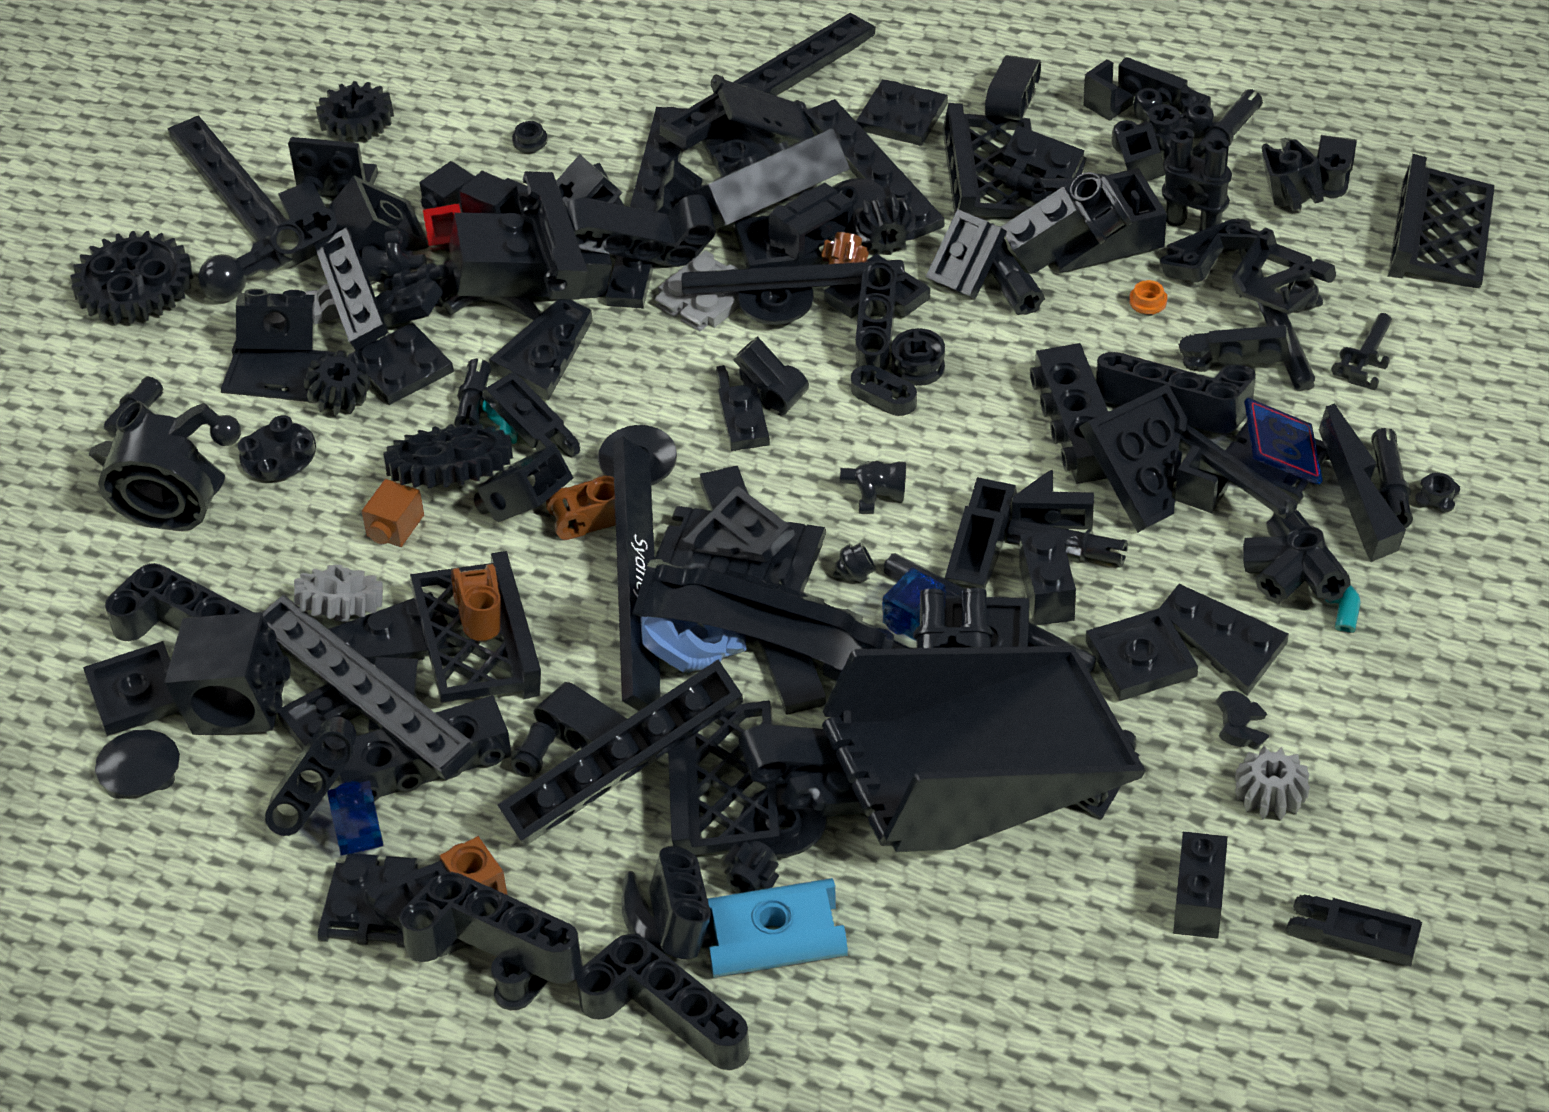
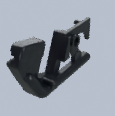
[1160,218,1336,315]

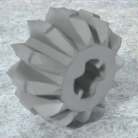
[1235,746,1310,821]

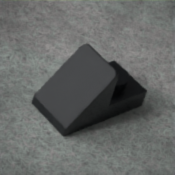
[1012,470,1094,530]

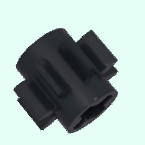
[723,841,779,893]

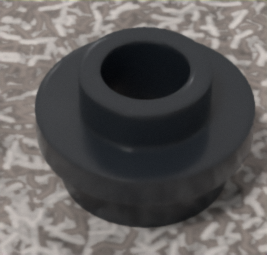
[512,121,548,152]

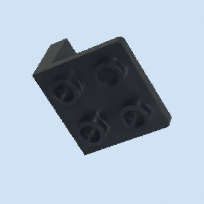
[288,137,378,198]

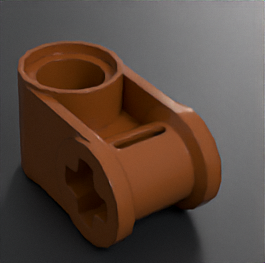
[546,476,616,540]
[451,564,500,641]

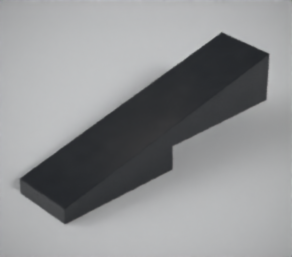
[1319,403,1406,562]

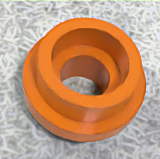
[1129,280,1168,314]

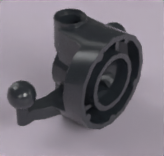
[88,401,241,531]

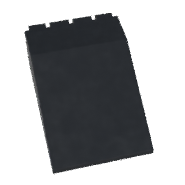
[822,646,1146,852]

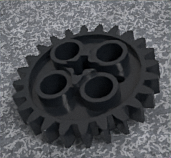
[70,231,194,324]
[383,423,513,488]

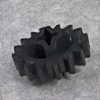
[316,81,394,142]

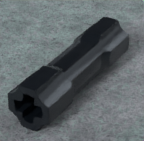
[990,223,1045,315]

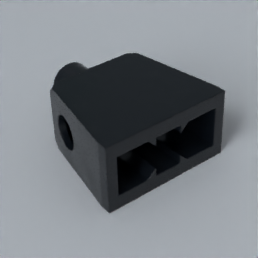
[474,444,574,522]

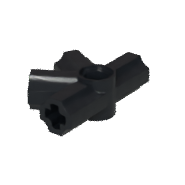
[1243,510,1351,604]

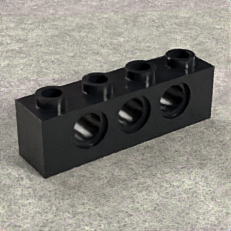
[1030,343,1108,484]
[329,695,512,807]

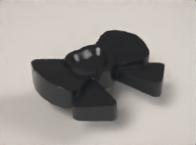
[1216,691,1269,749]

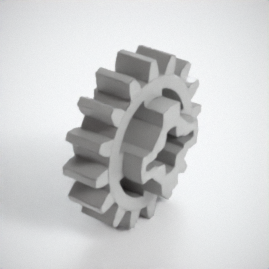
[294,565,383,621]

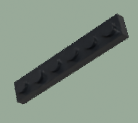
[805,99,945,240]

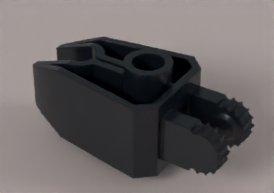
[1262,138,1324,211]

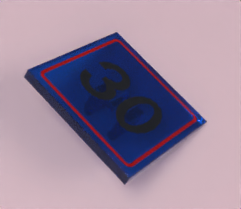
[1244,397,1323,485]

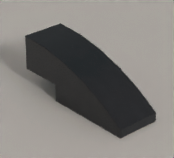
[945,477,1017,589]

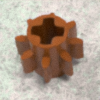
[821,232,869,264]

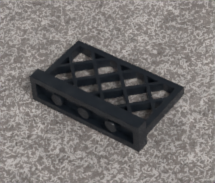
[943,103,1040,218]
[1387,154,1495,288]
[410,551,541,703]
[668,700,781,855]

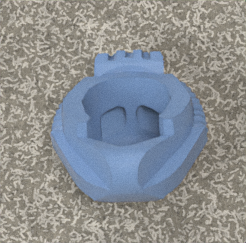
[641,617,747,673]

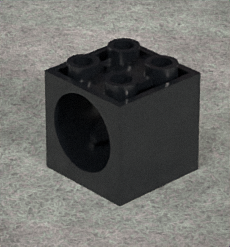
[164,612,291,735]

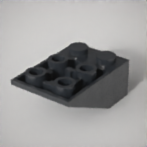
[1054,168,1167,273]

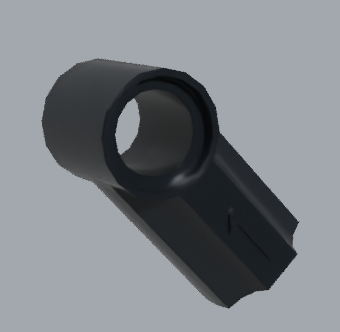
[733,336,809,416]

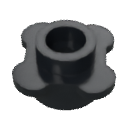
[1415,473,1460,512]

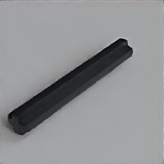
[1257,289,1315,391]

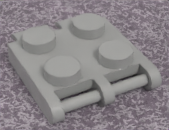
[655,250,740,332]

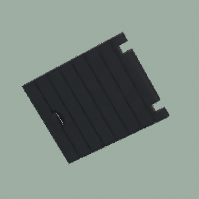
[655,506,826,592]

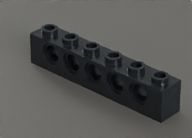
[497,659,743,846]

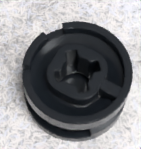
[891,328,945,386]

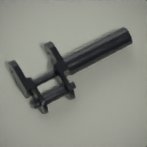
[1331,313,1392,390]

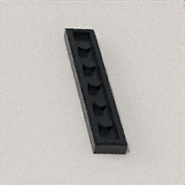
[167,115,287,242]

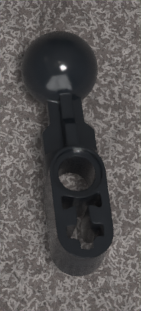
[198,206,338,302]

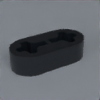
[851,365,917,416]

